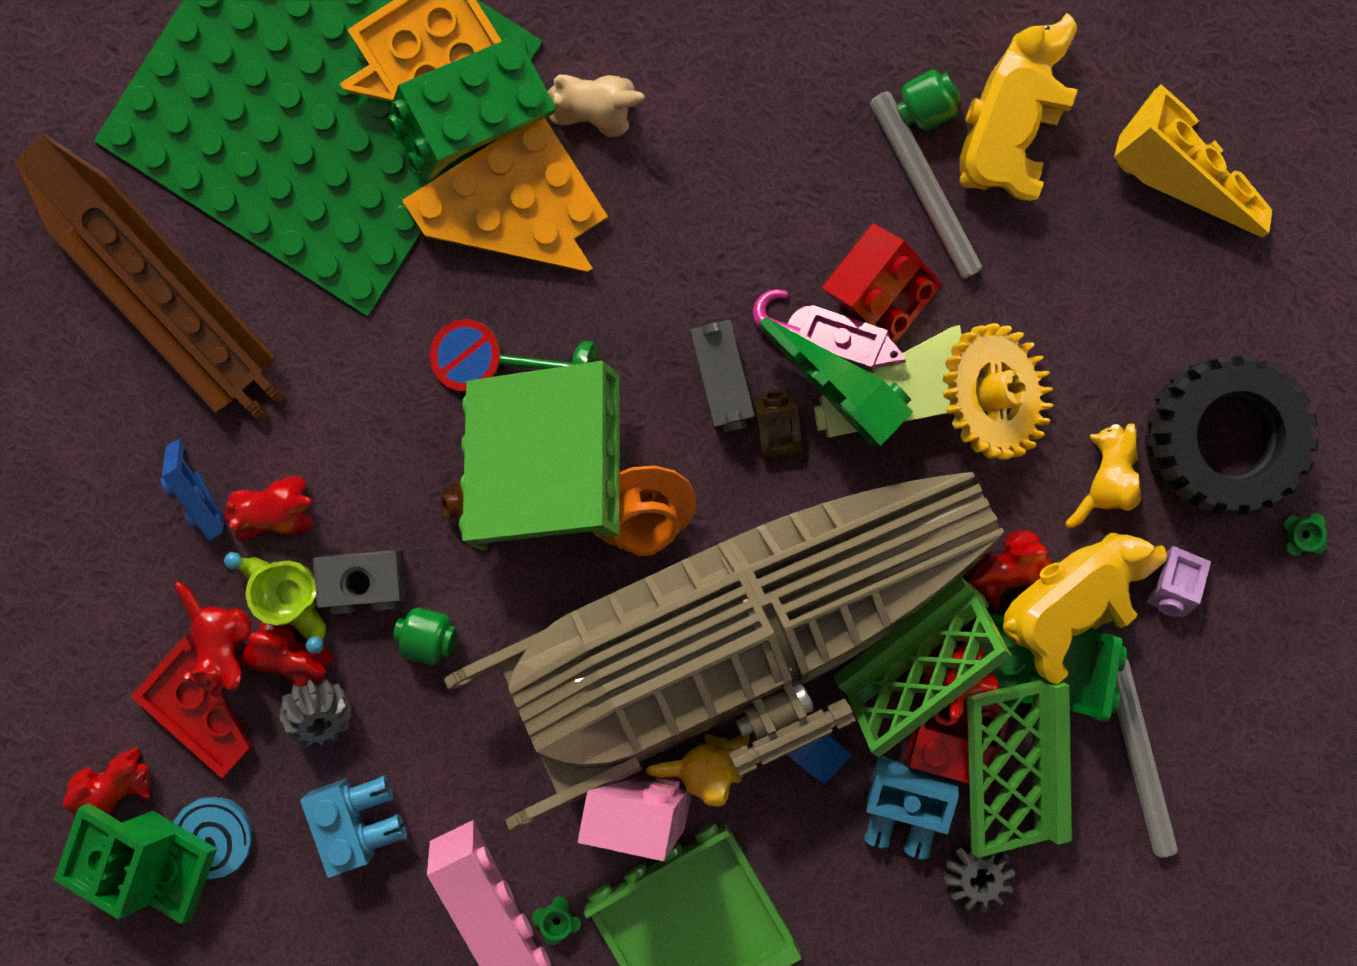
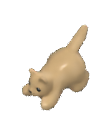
[548,75,645,137]

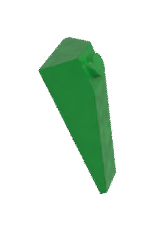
[758,317,913,447]

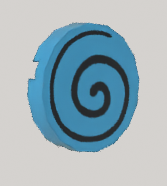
[173,797,253,879]

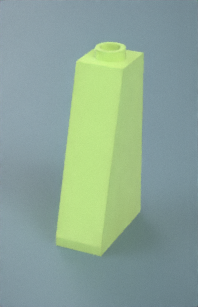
[814,325,962,438]

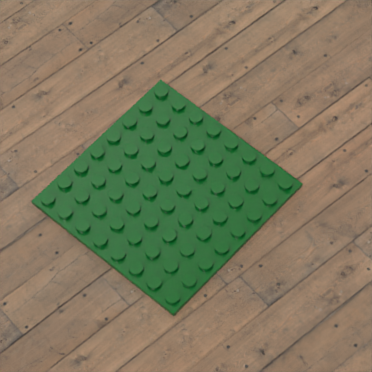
[94,0,543,316]

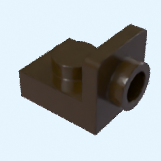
[753,390,803,458]

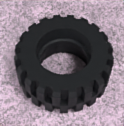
[1145,356,1319,516]

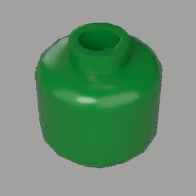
[897,69,962,132]
[393,608,457,665]

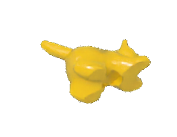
[1065,423,1142,528]
[646,734,750,807]

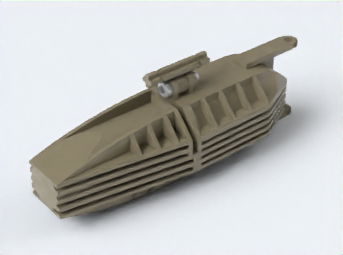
[444,472,1004,830]

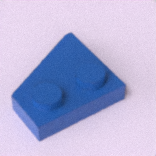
[160,438,224,540]

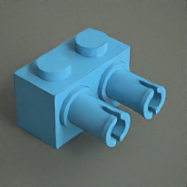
[864,756,959,859]
[300,775,407,878]

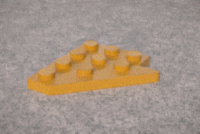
[340,0,502,102]
[402,118,608,272]

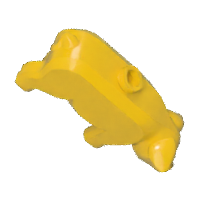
[960,13,1077,201]
[1003,533,1167,684]

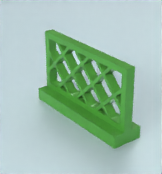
[833,576,1012,758]
[967,674,1072,858]

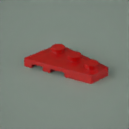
[131,634,253,778]

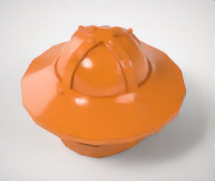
[593,466,696,556]

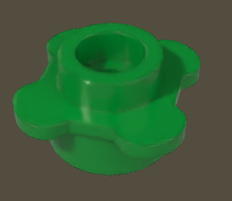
[1283,513,1327,556]
[532,896,581,945]

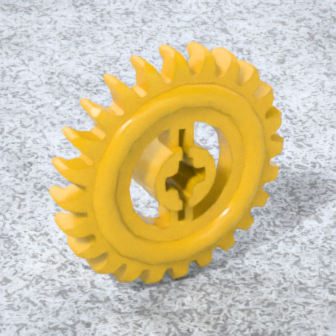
[943,323,1054,460]

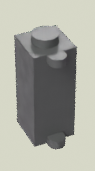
[690,320,755,433]

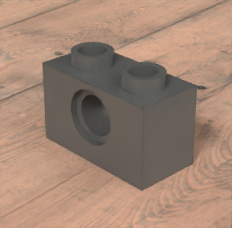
[313,550,406,614]

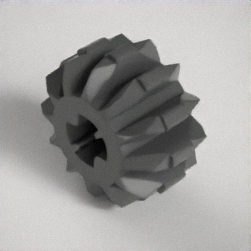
[279,678,352,748]
[944,843,1015,913]

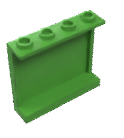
[459,361,620,551]
[584,822,802,966]

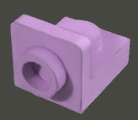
[1147,546,1211,617]

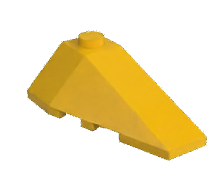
[1114,84,1272,238]

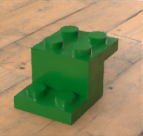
[54,803,217,925]

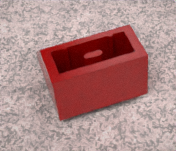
[822,224,943,344]
[904,697,1009,789]

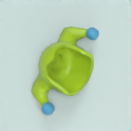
[224,552,326,655]

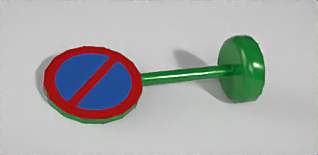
[430,319,599,392]

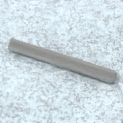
[870,91,982,279]
[1115,659,1178,858]

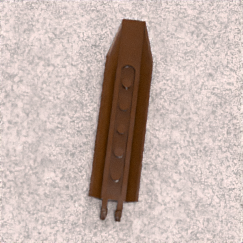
[14,134,286,421]

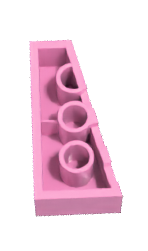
[578,775,691,861]
[427,820,552,966]

